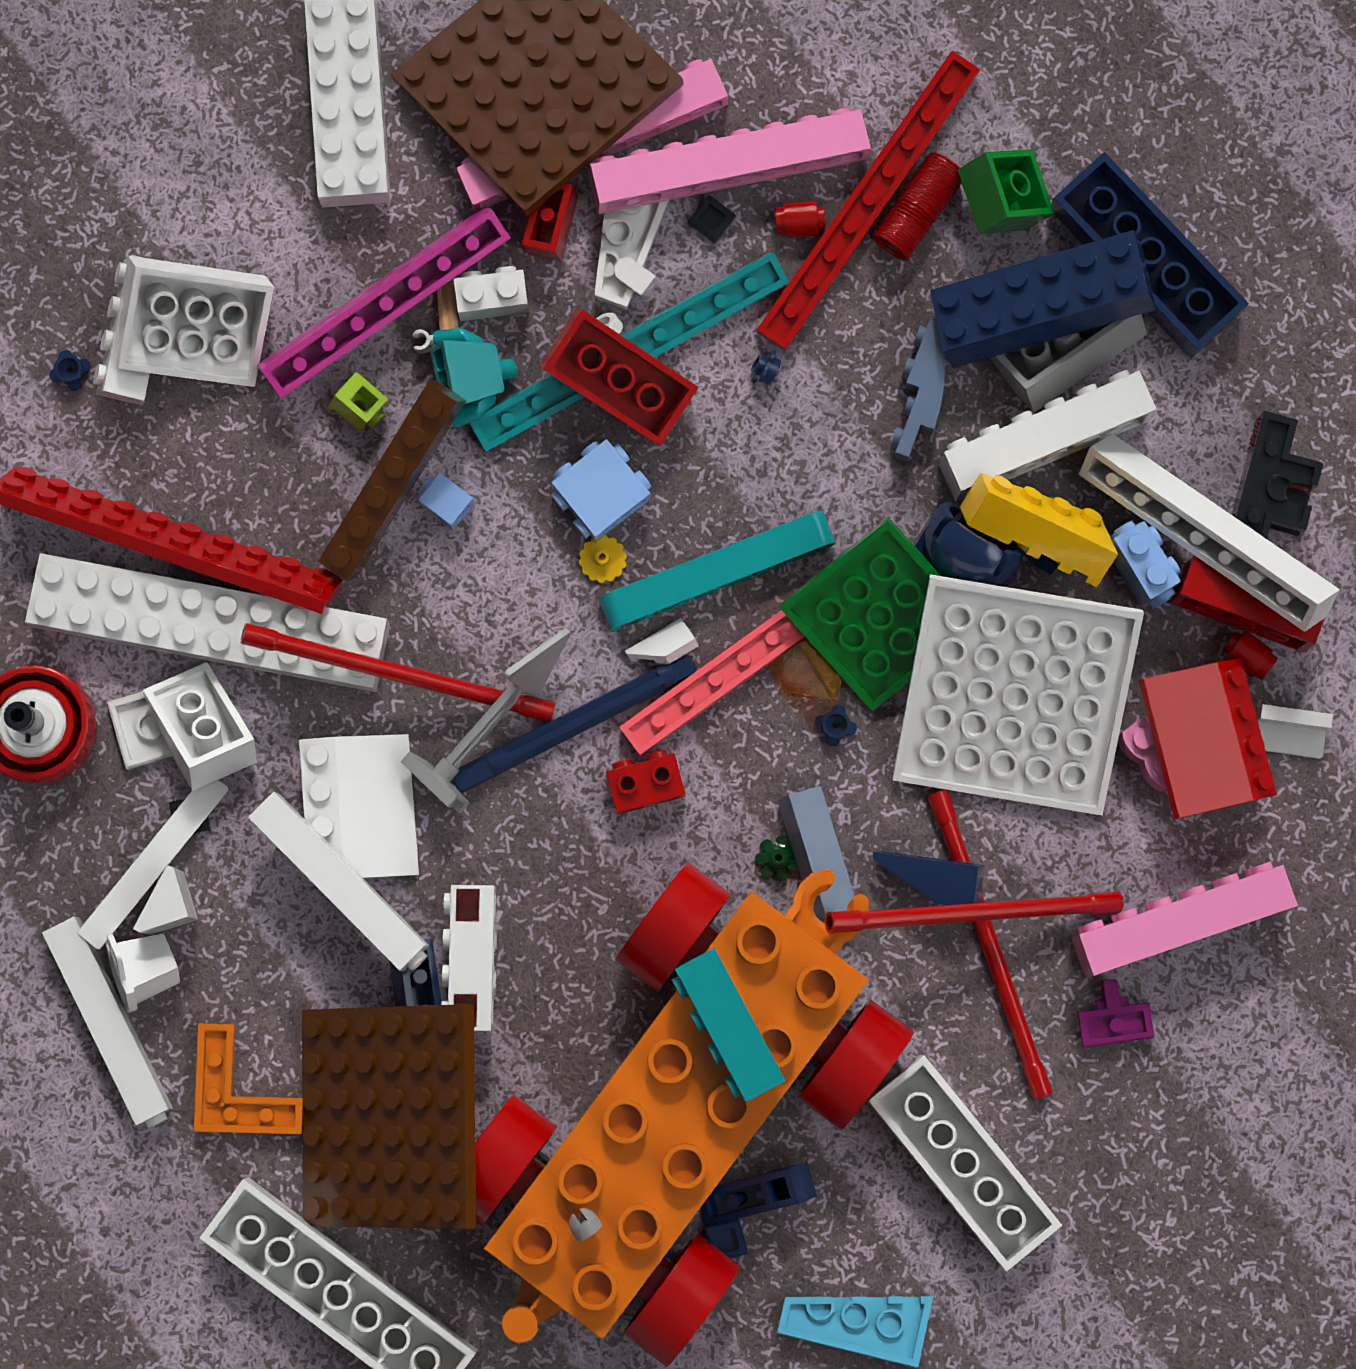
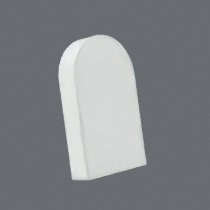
[614,257,656,297]

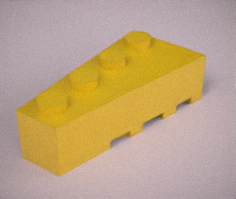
[960,473,1118,588]

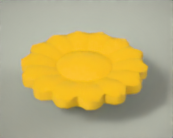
[579,535,627,584]

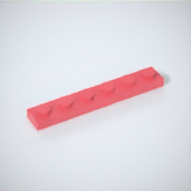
[619,610,806,757]

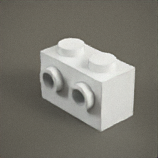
[454,266,529,321]

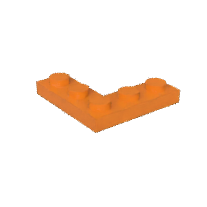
[194,1023,303,1134]

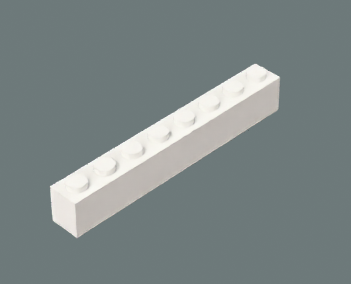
[1079,434,1340,632]

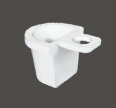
[105,933,180,1013]

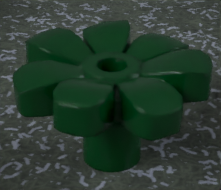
[755,836,798,881]

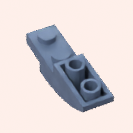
[890,318,945,463]

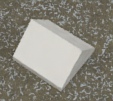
[133,865,198,935]

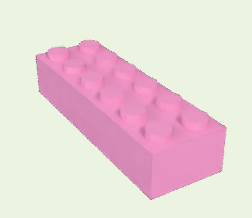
[1071,861,1298,978]

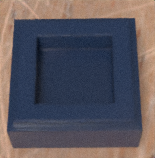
[704,1219,748,1258]

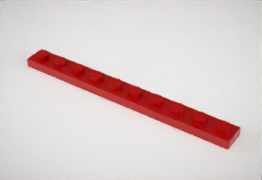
[756,50,980,351]

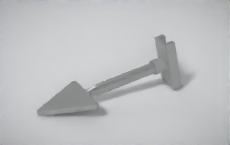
[401,628,571,814]

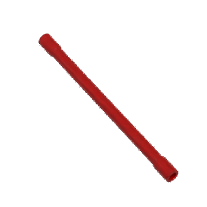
[240,623,555,722]
[927,790,1053,1100]
[825,891,1124,934]

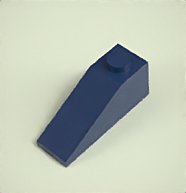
[873,851,985,905]
[701,1162,817,1226]

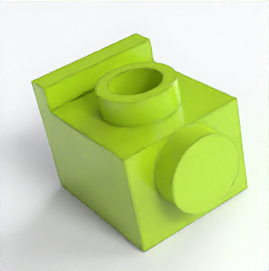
[327,372,388,432]

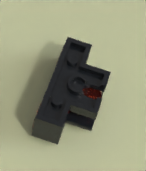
[1232,411,1324,539]

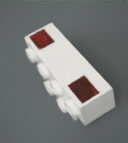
[441,885,497,1031]

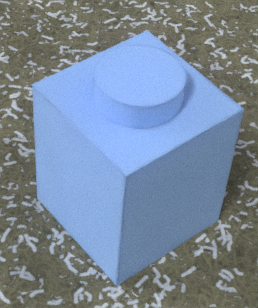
[418,473,475,531]

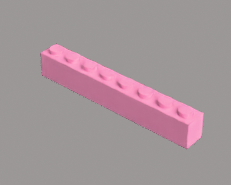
[456,59,728,213]
[588,108,871,215]

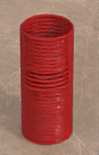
[872,152,962,261]

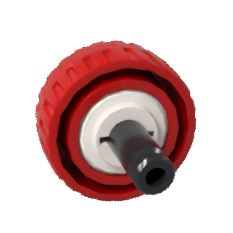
[0,665,98,785]

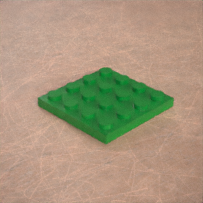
[780,516,941,711]

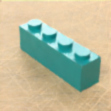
[672,948,786,1102]

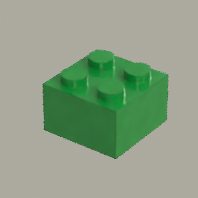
[958,149,1055,234]

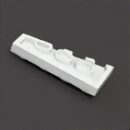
[594,157,669,310]

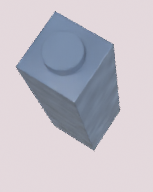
[777,786,855,921]

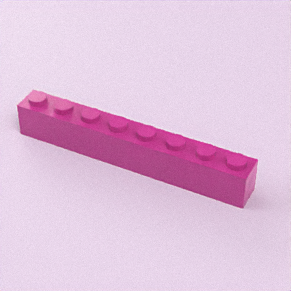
[257,206,511,398]

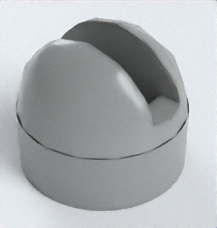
[569,1208,602,1241]

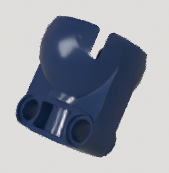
[913,502,1024,587]

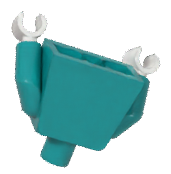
[412,328,517,434]

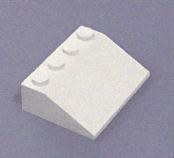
[116,256,274,387]
[299,734,419,884]

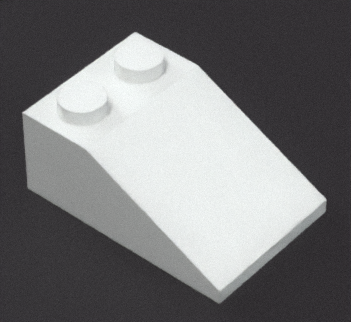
[143,662,257,791]

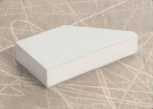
[625,618,699,664]

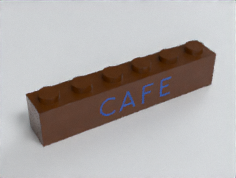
[318,381,467,581]

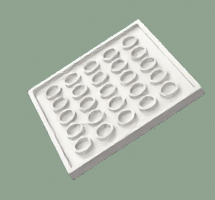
[893,575,1144,815]

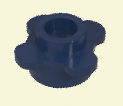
[49,350,91,391]
[751,350,781,385]
[815,705,857,746]

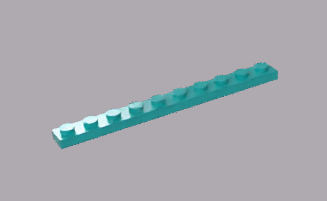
[469,252,789,452]

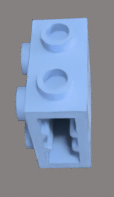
[551,439,652,542]
[1110,521,1181,609]

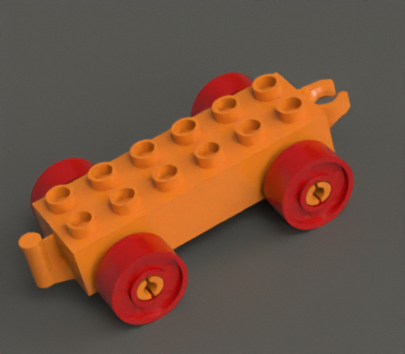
[475,862,914,1367]

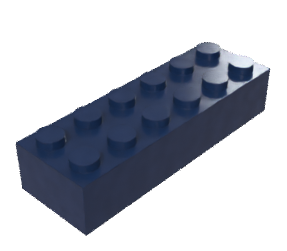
[1051,152,1249,359]
[930,230,1157,368]

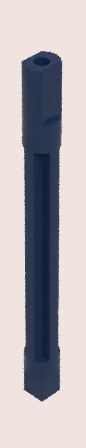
[453,655,696,794]

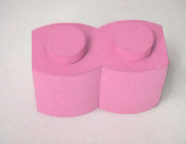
[1118,717,1166,792]

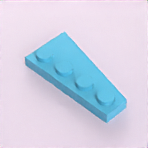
[776,1296,933,1369]

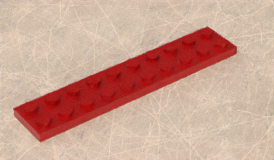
[0,467,343,614]

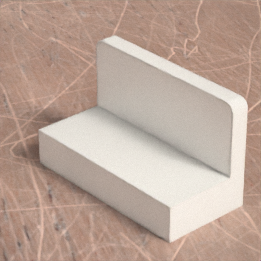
[1256,704,1333,759]

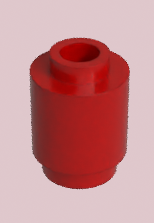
[775,201,826,238]
[1223,630,1278,680]

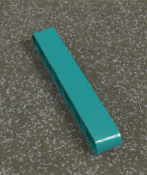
[598,510,836,632]

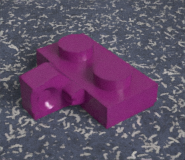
[1077,979,1154,1048]

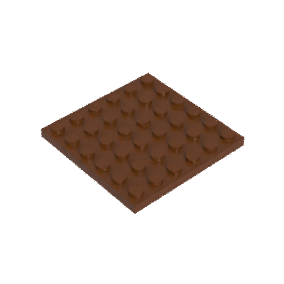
[391,0,684,217]
[302,1004,476,1229]

